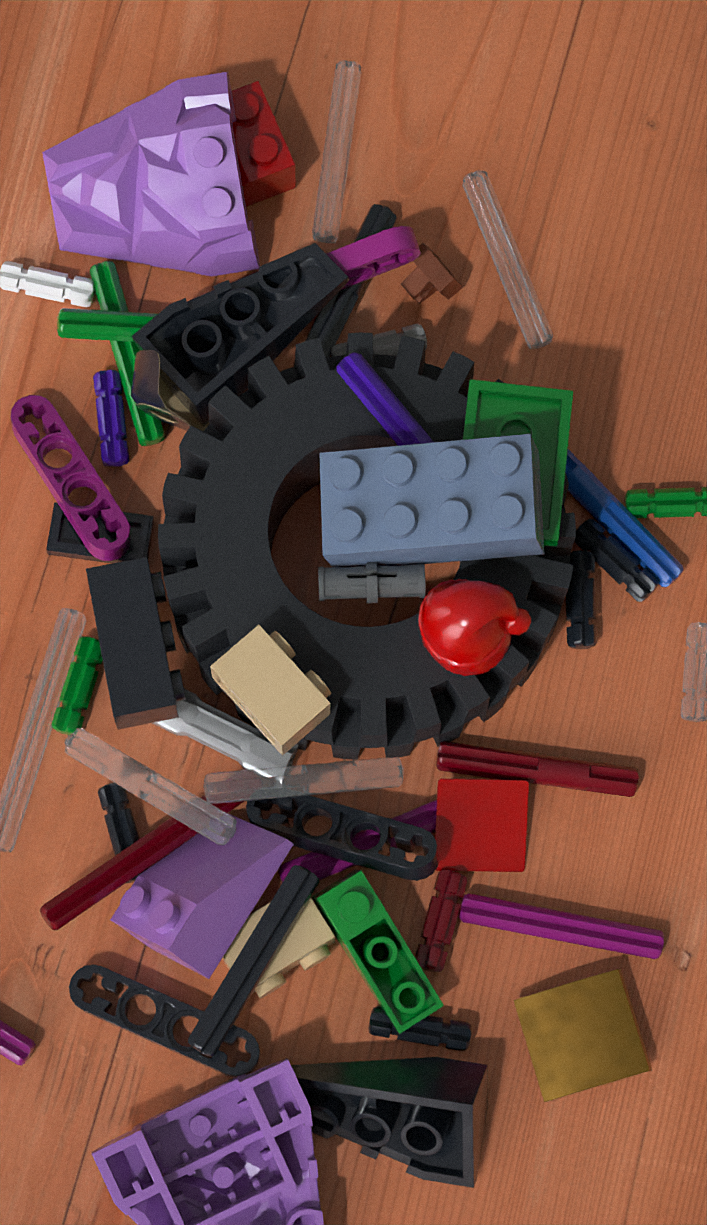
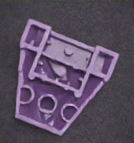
[42,72,260,276]
[92,1058,324,1225]

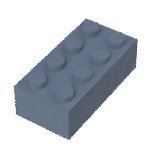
[320,434,544,567]

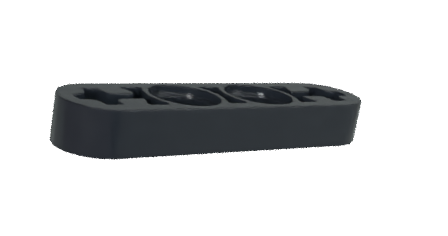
[246,785,439,881]
[69,964,260,1077]

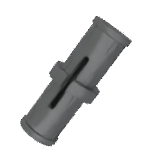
[318,562,425,603]

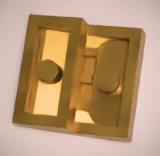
[513,969,652,1102]

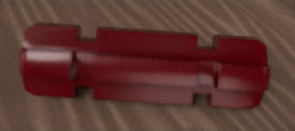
[415,870,467,972]

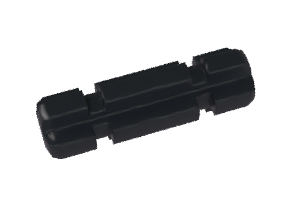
[574,518,658,602]
[566,550,597,649]
[98,782,148,883]
[368,1006,472,1051]

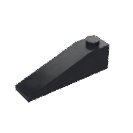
[131,243,349,426]
[291,1057,488,1188]

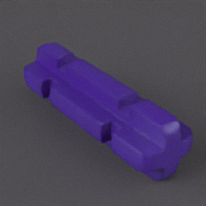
[93,370,129,467]

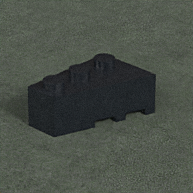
[86,557,186,730]

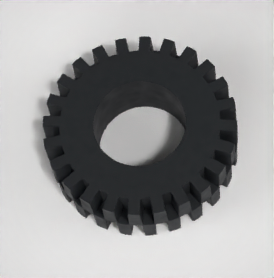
[158,332,576,760]

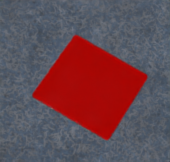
[435,778,529,872]

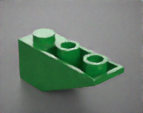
[311,870,444,1034]

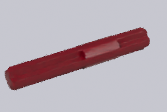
[436,741,639,797]

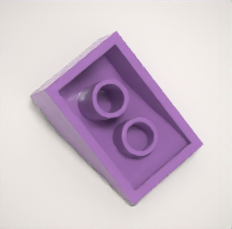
[110,813,294,979]

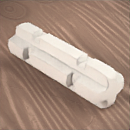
[0,261,95,307]

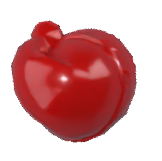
[418,579,531,676]

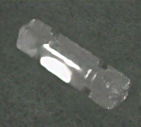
[680,622,707,722]

